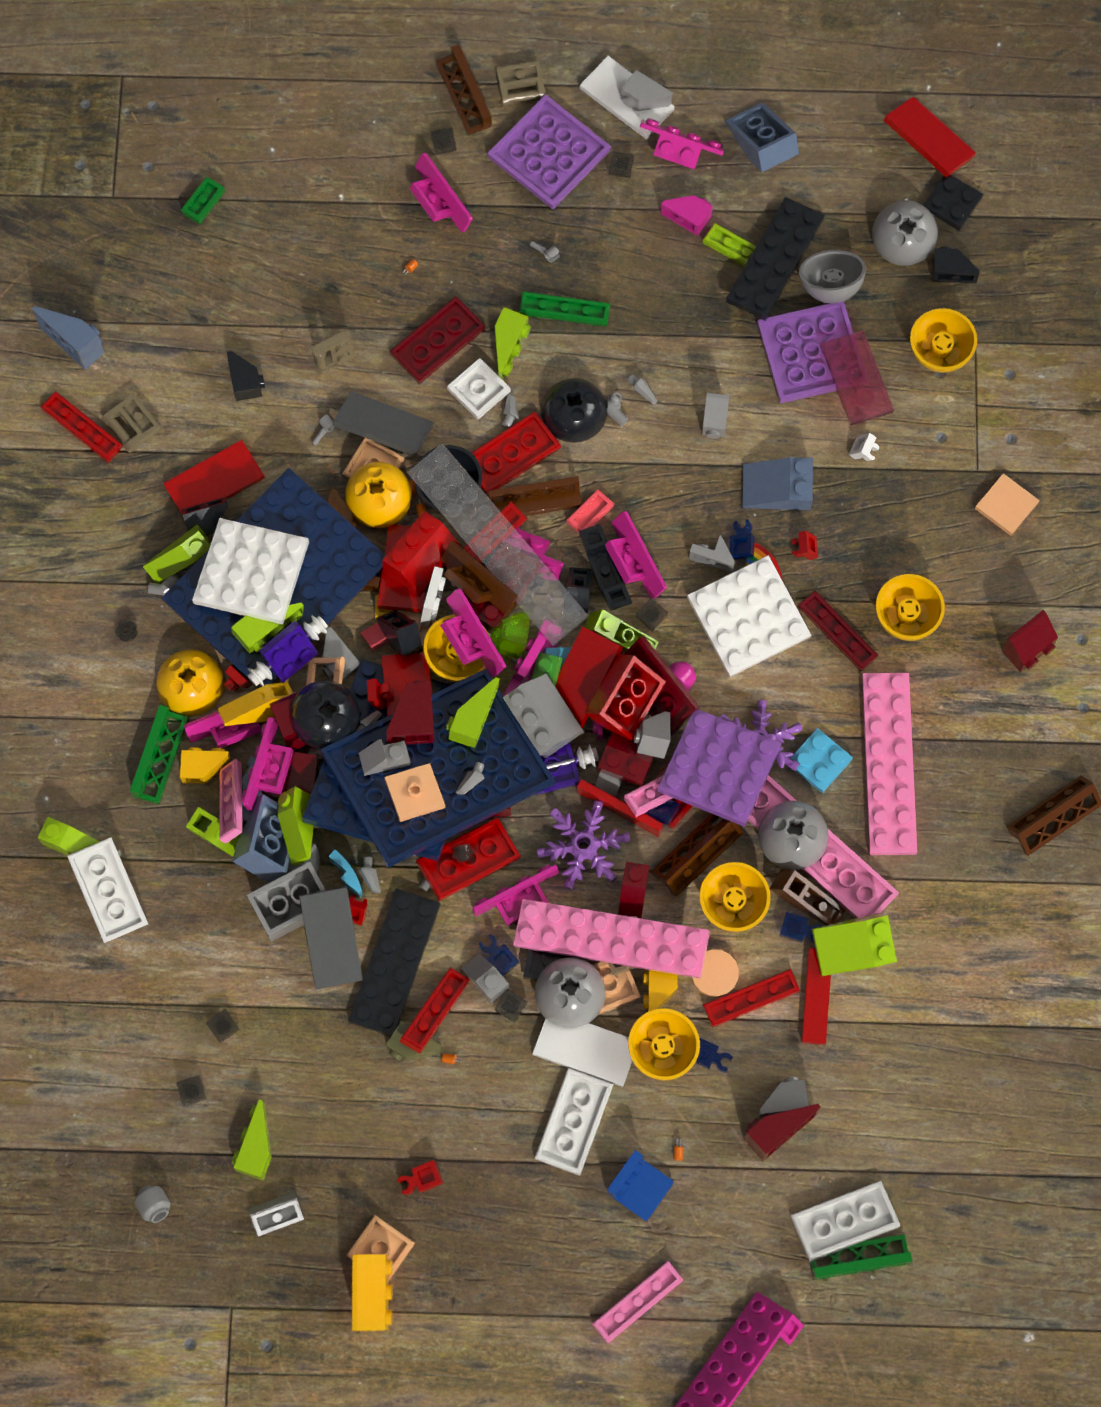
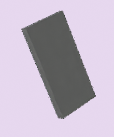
[333,391,434,457]
[299,886,363,990]

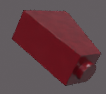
[386,680,434,745]
[618,862,649,919]

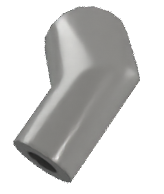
[607,392,629,427]
[148,574,180,596]

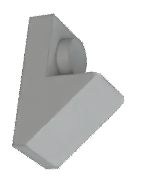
[689,535,735,573]
[359,739,410,776]

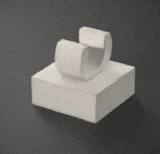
[849,433,879,461]

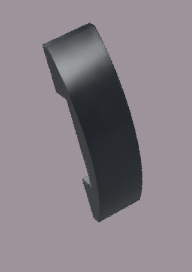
[579,524,632,611]

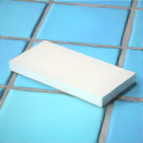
[580,56,674,139]
[67,837,148,943]
[533,1018,632,1087]
[535,1068,613,1176]
[791,1181,900,1262]

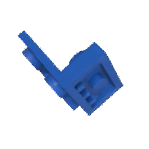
[607,1150,674,1221]

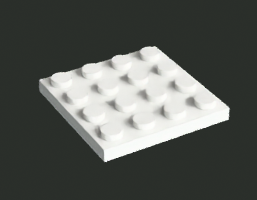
[192,518,309,625]
[687,555,812,678]

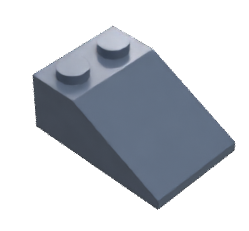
[725,102,799,172]
[32,306,105,370]
[742,457,813,510]
[232,794,290,883]

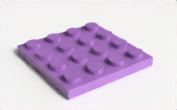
[487,94,611,210]
[757,301,867,404]
[658,709,781,827]

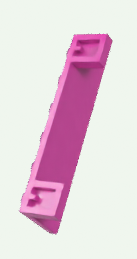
[675,1292,804,1407]

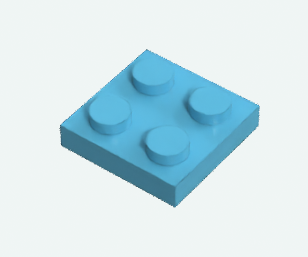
[791,728,853,794]

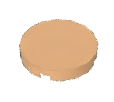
[691,949,739,997]

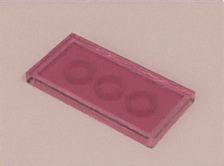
[821,331,894,426]

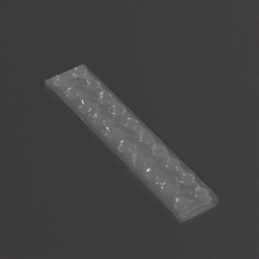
[407,443,589,646]

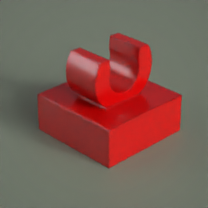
[791,531,818,560]
[224,665,253,692]
[367,678,394,710]
[349,895,368,926]

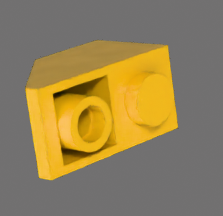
[180,747,231,784]
[643,970,678,1012]

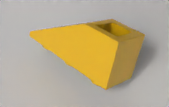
[218,682,293,726]

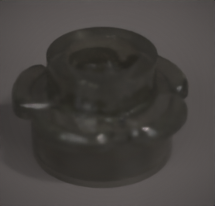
[115,620,138,642]
[452,844,475,863]

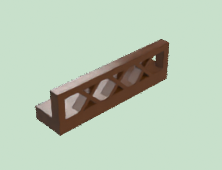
[436,44,492,135]
[488,476,582,519]
[1006,776,1101,856]
[651,813,743,897]

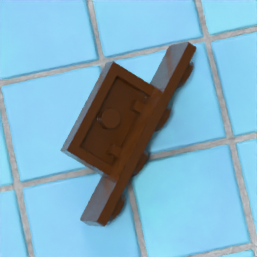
[441,541,518,614]

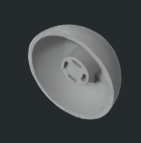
[872,200,938,266]
[799,250,866,304]
[758,801,829,870]
[535,957,606,1028]

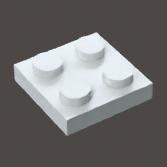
[447,358,511,420]
[420,566,446,628]

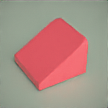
[360,623,388,652]

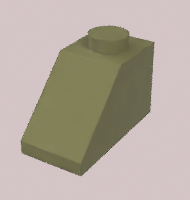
[386,1021,443,1062]

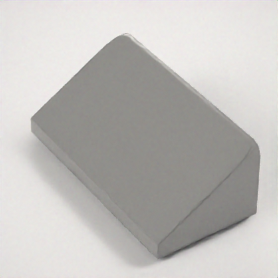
[249,1192,304,1236]

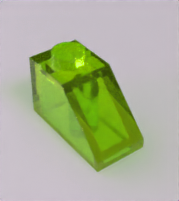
[491,609,531,659]

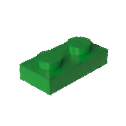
[181,177,226,225]

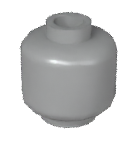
[134,1185,171,1223]

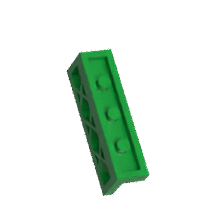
[130,705,189,804]
[810,1234,913,1280]

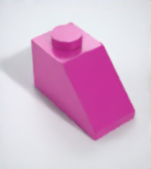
[661,195,713,236]

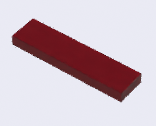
[798,590,878,672]

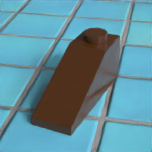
[769,869,846,925]

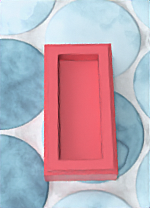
[567,489,614,533]

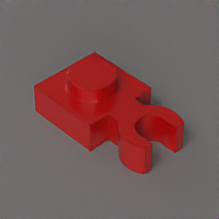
[397,1160,444,1195]

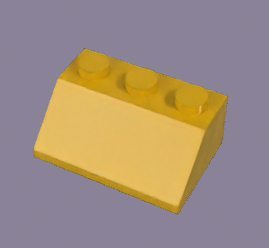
[352,1254,393,1331]

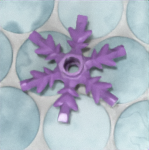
[720,700,802,771]
[537,801,630,890]

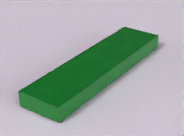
[519,291,610,327]

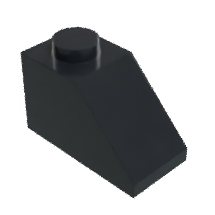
[932,246,979,283]
[227,351,265,401]
[181,497,228,537]
[565,567,592,615]
[376,609,423,656]

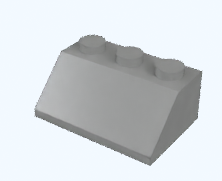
[503,674,584,758]
[247,862,325,942]

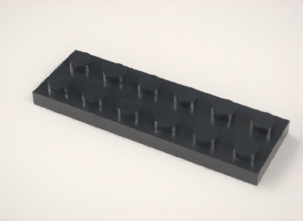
[726,197,825,321]
[349,888,441,1037]

